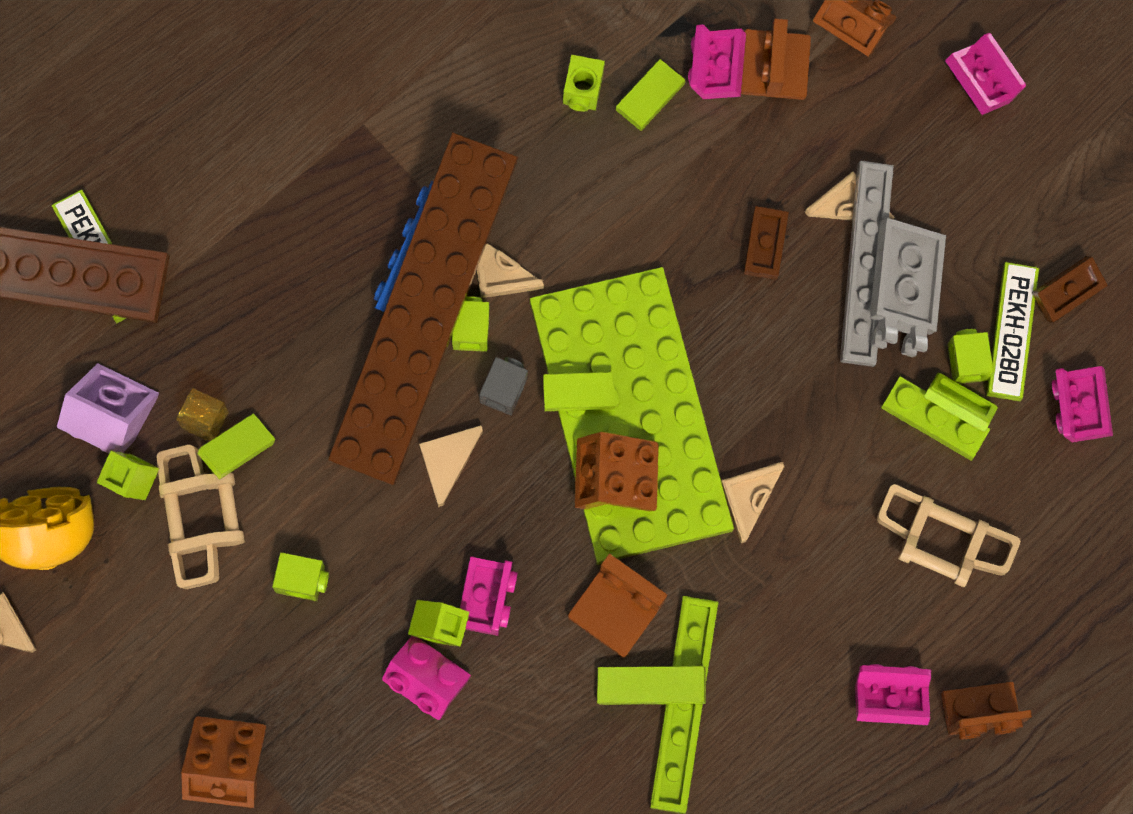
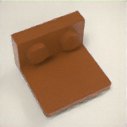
[575,432,659,512]
[568,553,668,658]
[941,682,1032,740]
[181,716,266,808]

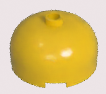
[0,487,94,570]

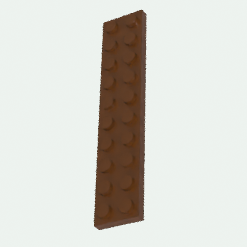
[328,132,519,485]

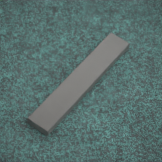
[840,161,894,367]

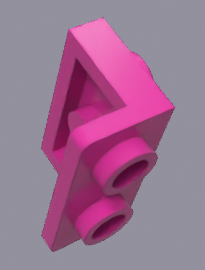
[688,24,746,99]
[945,33,1026,115]
[1052,366,1113,442]
[460,557,518,636]
[382,636,471,720]
[855,664,931,725]

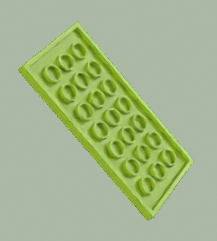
[530,267,734,565]

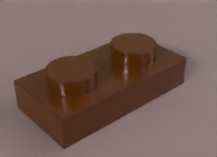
[744,206,789,280]
[1032,256,1108,322]

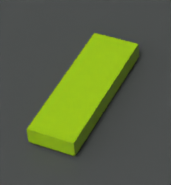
[597,666,706,705]

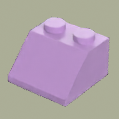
[57,363,159,453]

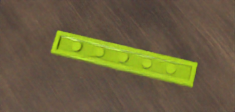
[650,596,718,814]

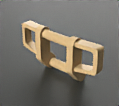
[157,445,245,589]
[877,484,1021,587]

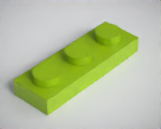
[881,376,990,461]

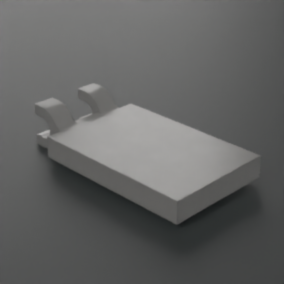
[870,218,946,357]

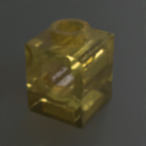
[176,388,229,442]

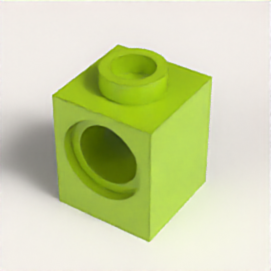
[563,55,605,112]
[452,297,489,351]
[947,329,994,384]
[97,450,160,500]
[273,552,329,601]
[408,600,469,647]

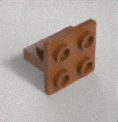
[813,0,897,57]
[741,18,811,100]

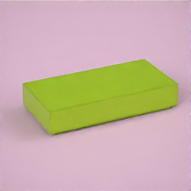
[616,59,686,131]
[543,372,615,411]
[924,373,998,432]
[197,413,276,480]

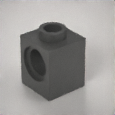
[479,357,528,416]

